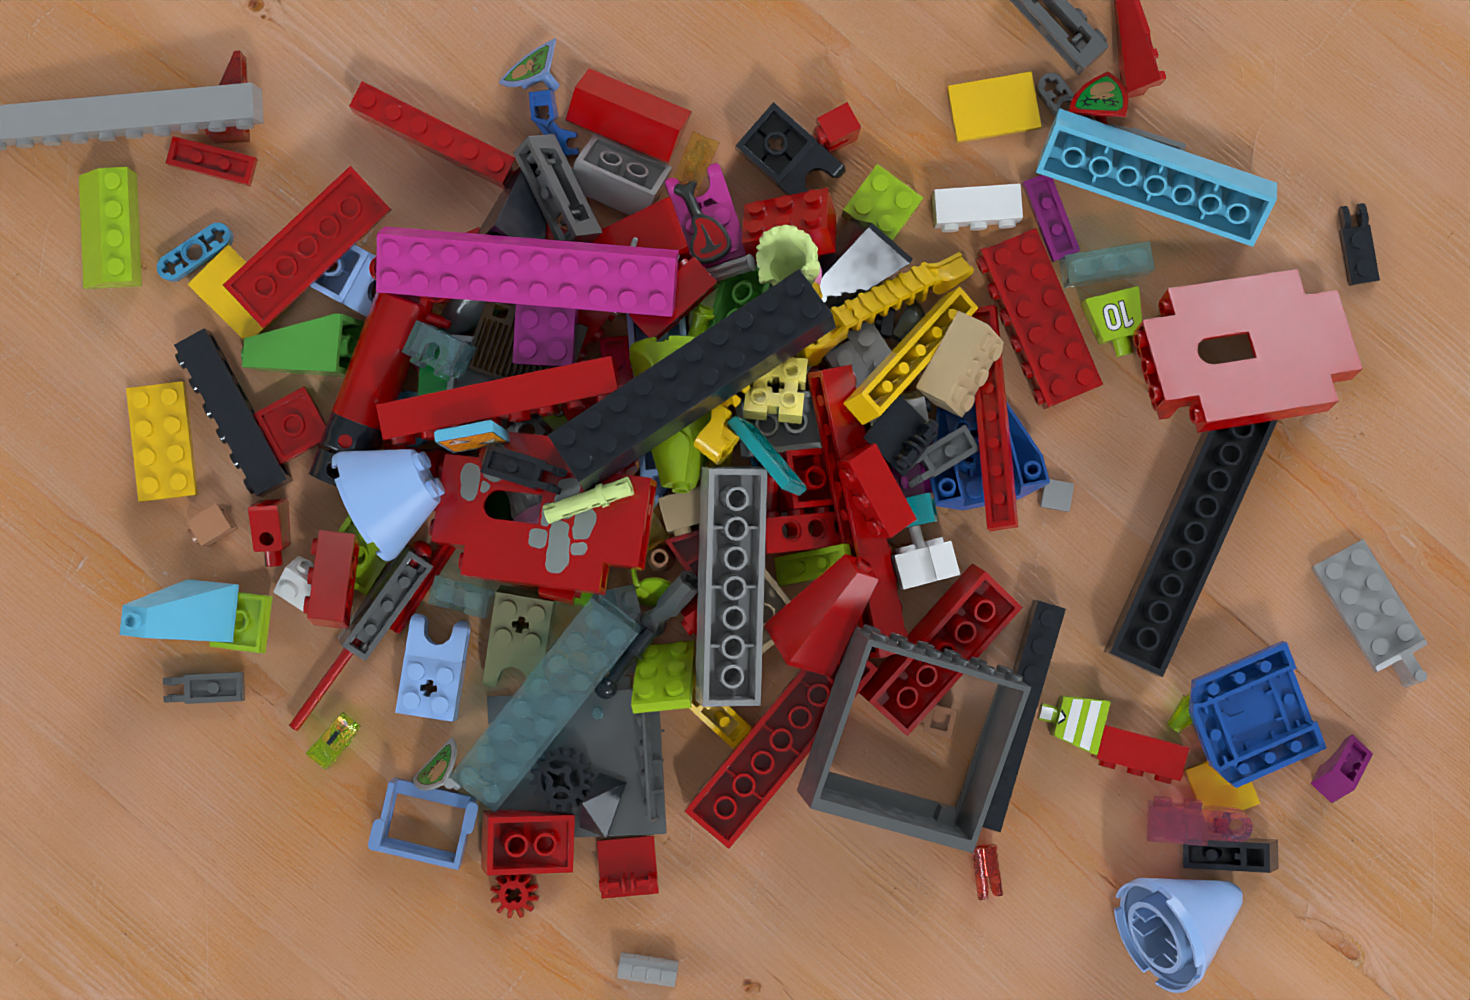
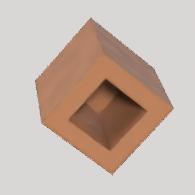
[186,503,238,547]

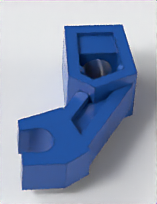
[529,90,580,156]

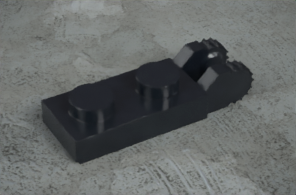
[1338,203,1380,286]
[480,444,568,495]

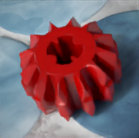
[490,874,539,918]

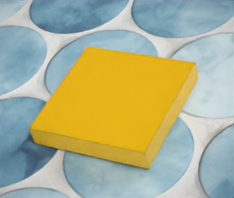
[1184,760,1260,824]

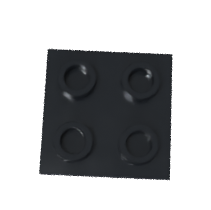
[863,395,939,477]

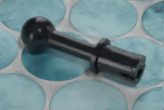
[594,624,658,699]

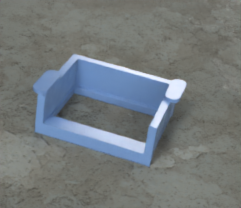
[368,778,478,870]

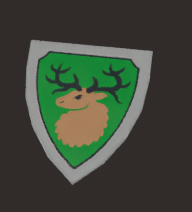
[412,737,464,791]

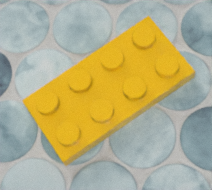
[126,381,198,502]

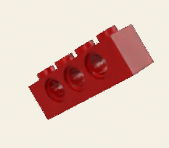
[765,506,842,554]

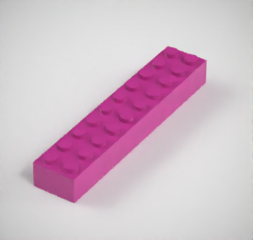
[376,226,679,317]

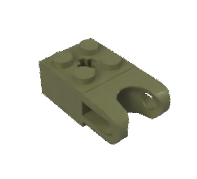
[483,585,556,695]

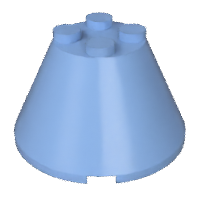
[332,449,445,561]

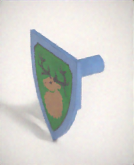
[499,38,560,91]

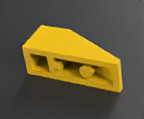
[689,673,752,749]

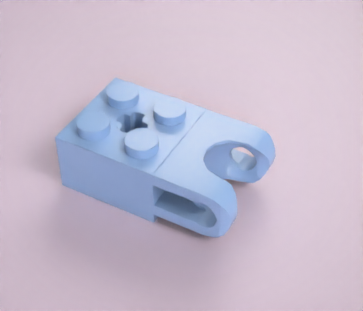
[310,245,376,317]
[395,613,471,722]

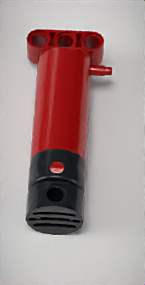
[308,256,452,487]

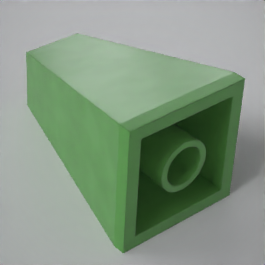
[241,313,365,378]

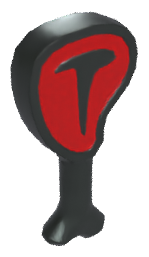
[674,180,732,264]

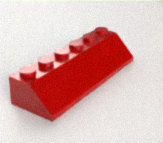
[859,563,1023,737]

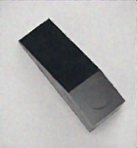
[1183,838,1279,873]

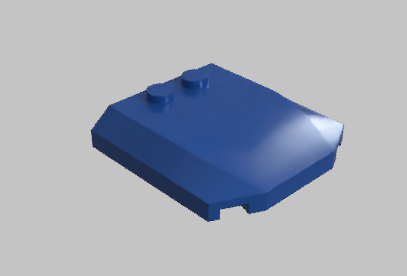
[1189,641,1327,788]

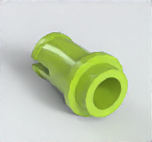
[687,304,715,337]

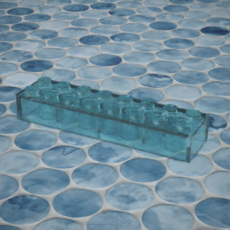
[449,594,641,812]

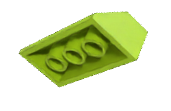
[79,167,142,289]

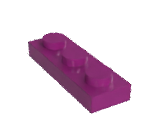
[1022,175,1081,263]

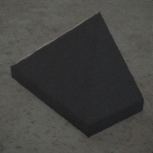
[580,772,627,838]

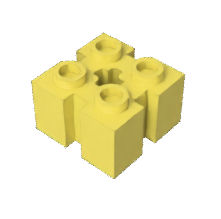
[743,357,808,424]

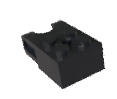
[735,102,846,195]

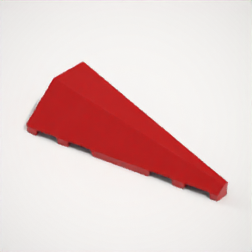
[1114,0,1167,98]

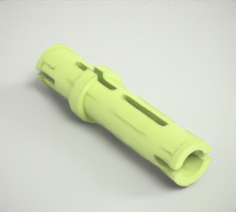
[543,477,634,524]

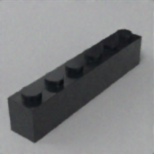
[174,328,293,497]

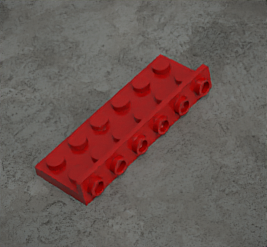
[976,228,1103,410]

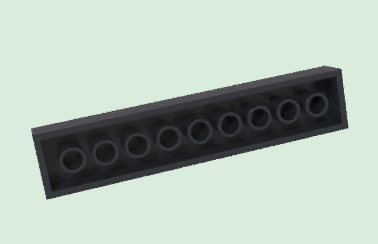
[548,269,836,492]
[1103,420,1278,677]

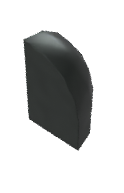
[891,299,925,342]

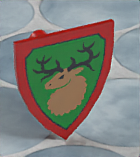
[1068,72,1129,124]

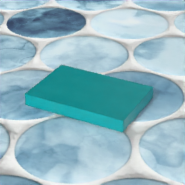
[728,416,806,496]

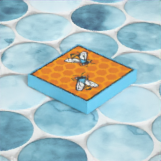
[434,420,510,453]

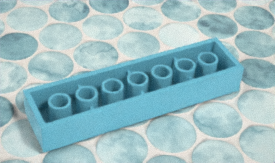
[1036,108,1277,247]

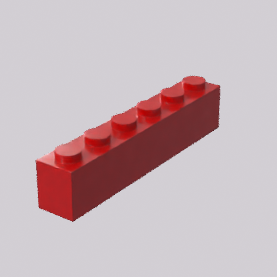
[349,81,519,189]

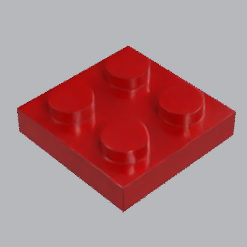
[254,386,327,464]

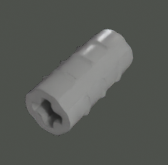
[617,952,679,987]

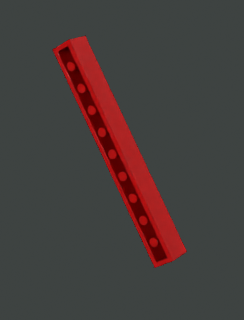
[807,364,908,658]

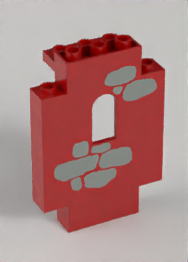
[429,431,657,595]

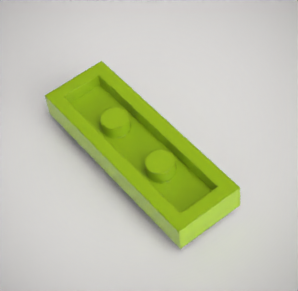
[774,544,851,586]

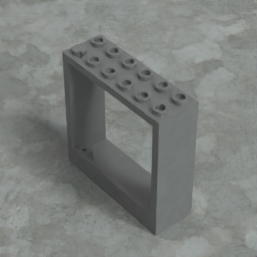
[797,624,1031,853]

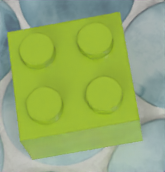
[841,164,923,241]

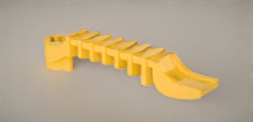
[796,252,974,366]
[694,281,823,465]

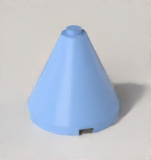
[1114,878,1243,993]

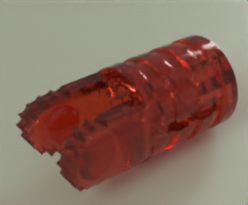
[972,844,1003,901]

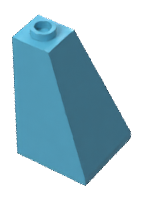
[119,579,239,642]

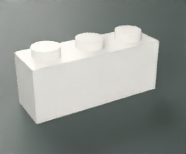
[932,184,1023,232]

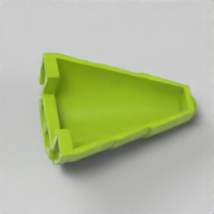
[629,336,711,494]

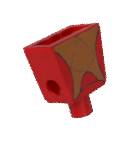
[248,498,291,567]

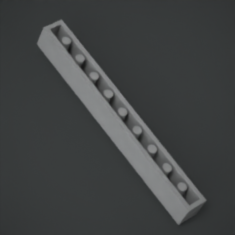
[0,83,264,151]

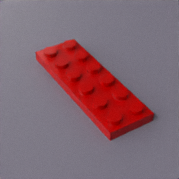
[223,166,392,328]

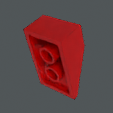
[481,809,575,876]

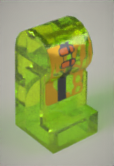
[305,712,361,770]

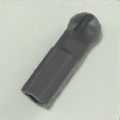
[640,570,698,637]

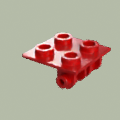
[597,835,659,899]

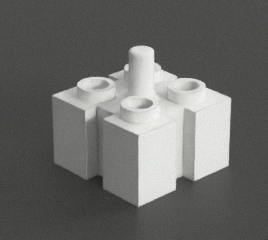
[890,525,960,590]

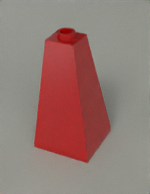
[592,197,691,263]
[764,554,879,677]

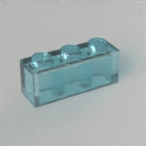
[1059,241,1155,288]

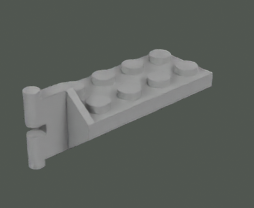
[1311,539,1428,687]

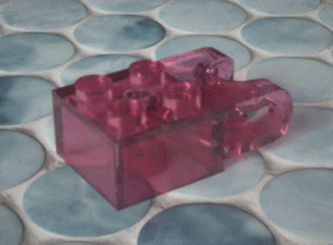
[1146,796,1253,846]

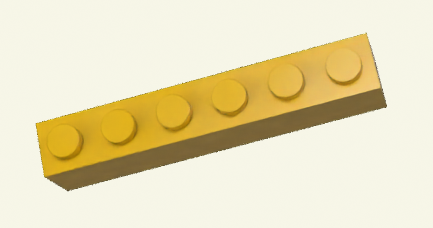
[843,287,978,425]

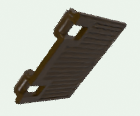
[463,301,588,379]

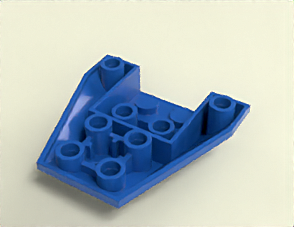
[929,396,1050,511]

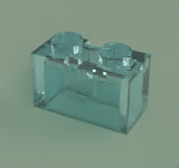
[402,320,477,381]
[428,575,495,619]

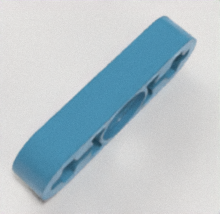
[157,223,234,282]

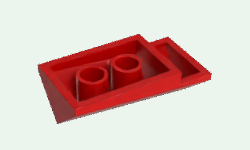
[565,68,692,164]

